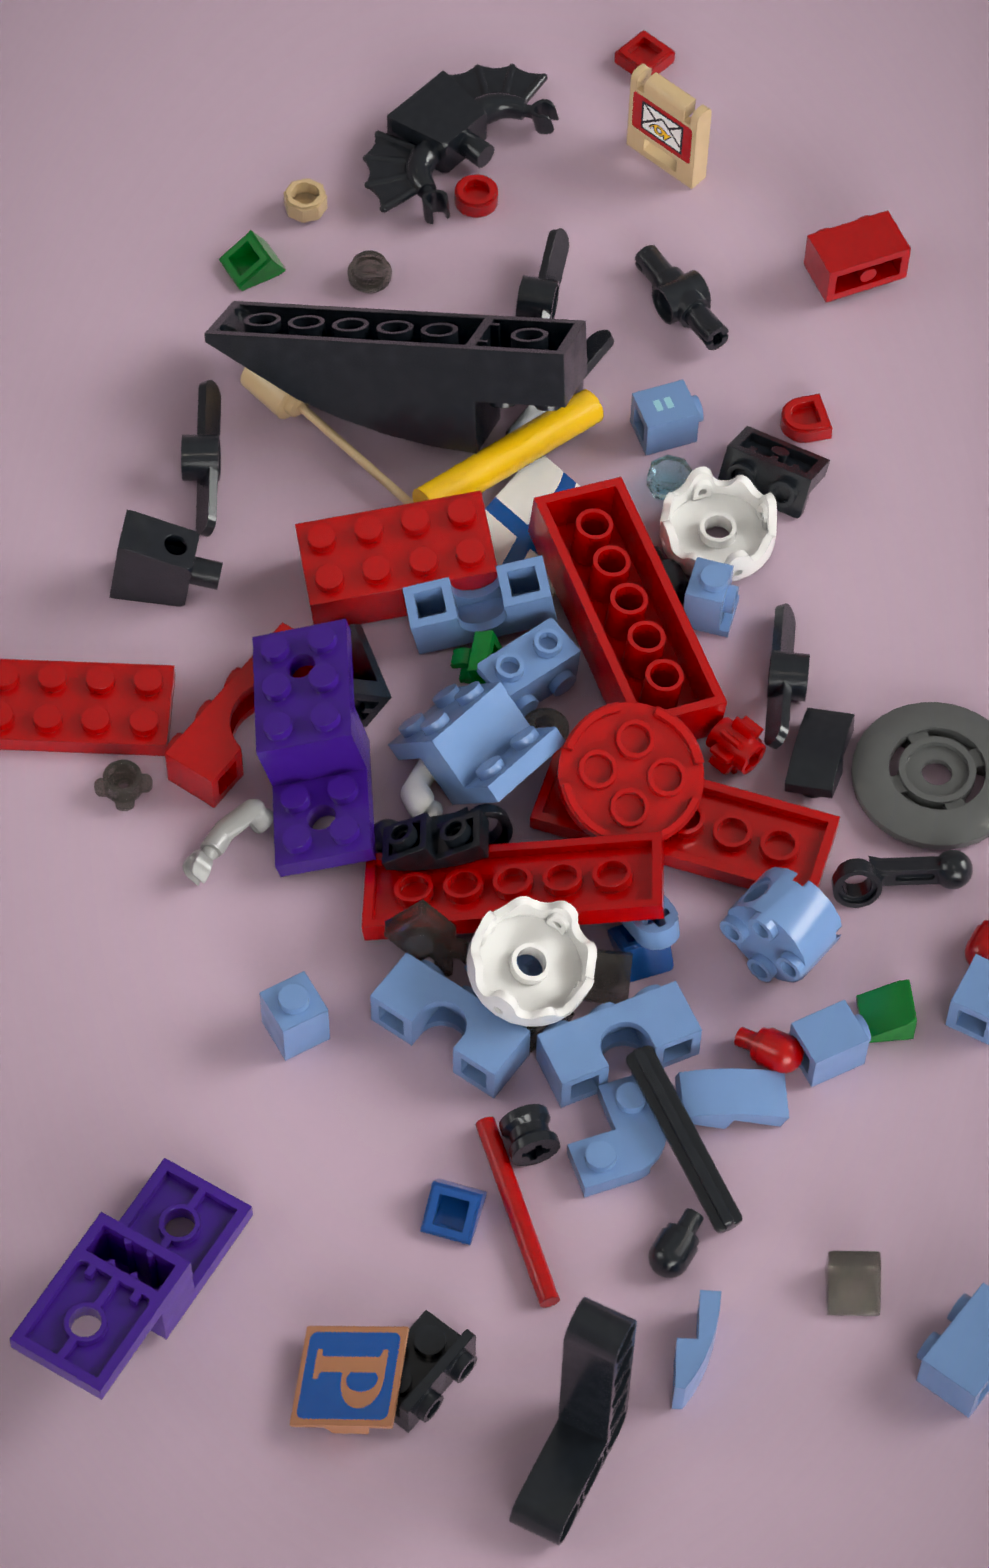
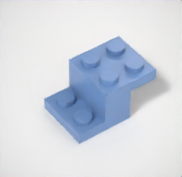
[388,681,565,805]

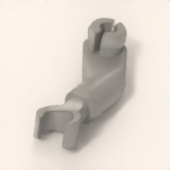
[182,799,273,886]

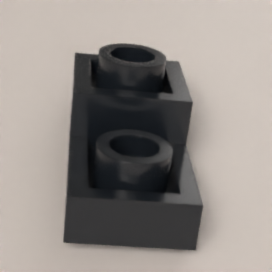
[784,707,855,798]
[382,809,489,871]

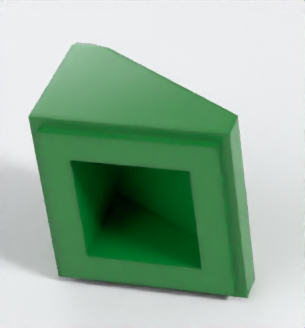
[219,230,286,291]
[856,979,917,1043]

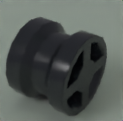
[499,1104,560,1166]

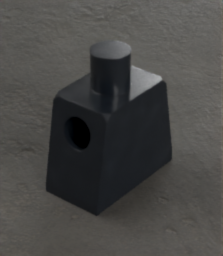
[110,510,223,607]

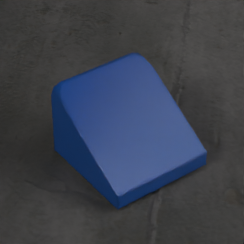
[607,920,674,982]
[420,1179,487,1245]

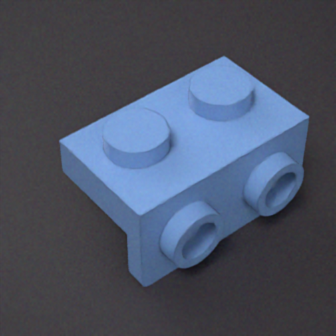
[477,618,581,718]

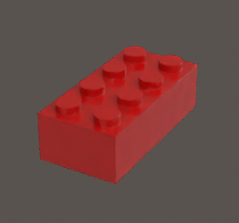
[295,491,498,625]

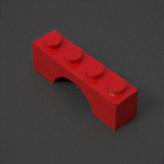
[165,622,313,808]

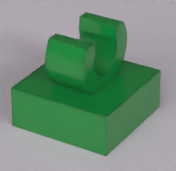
[450,630,503,684]

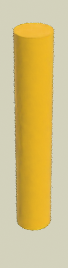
[412,389,604,502]

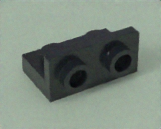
[718,426,830,518]
[394,1310,478,1433]

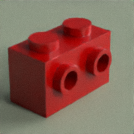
[804,210,911,303]

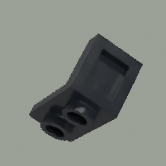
[349,623,392,727]

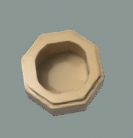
[283,178,327,223]

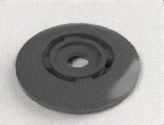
[851,702,989,850]

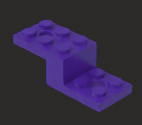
[252,619,376,877]
[9,1158,253,1400]

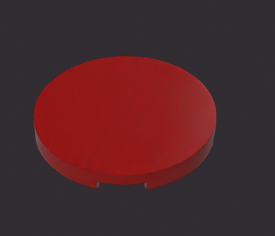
[557,701,704,842]

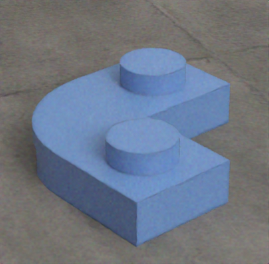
[567,1075,666,1198]

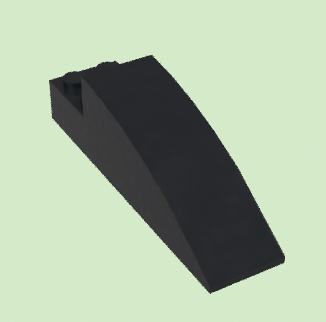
[204,301,587,454]

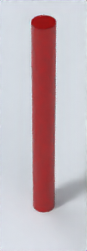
[475,1117,560,1308]

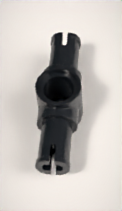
[635,245,729,350]

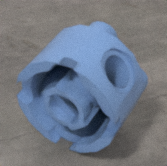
[720,867,842,983]

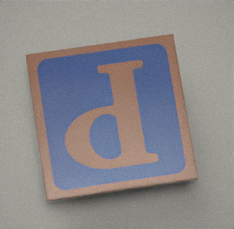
[289,1326,409,1434]

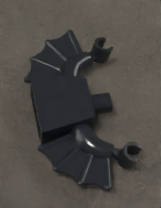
[363,63,559,224]

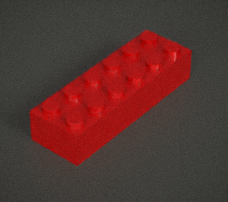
[528,477,727,740]

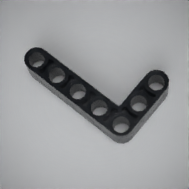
[509,1297,637,1546]

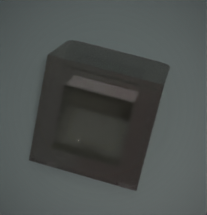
[825,1251,881,1316]

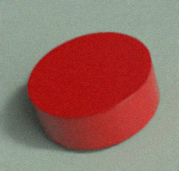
[454,174,498,218]

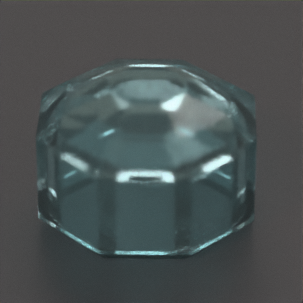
[647,454,693,500]

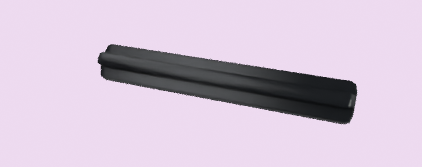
[626,1045,743,1233]

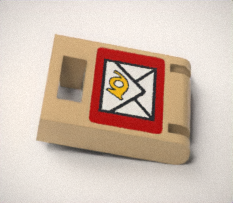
[627,64,712,189]

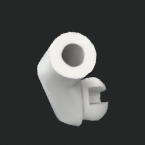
[400,758,443,817]

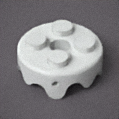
[659,466,777,581]
[466,896,597,1027]

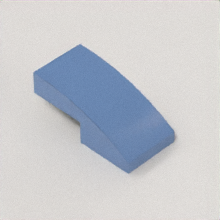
[675,1068,789,1129]
[672,1290,722,1409]

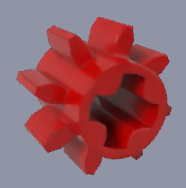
[706,716,766,776]

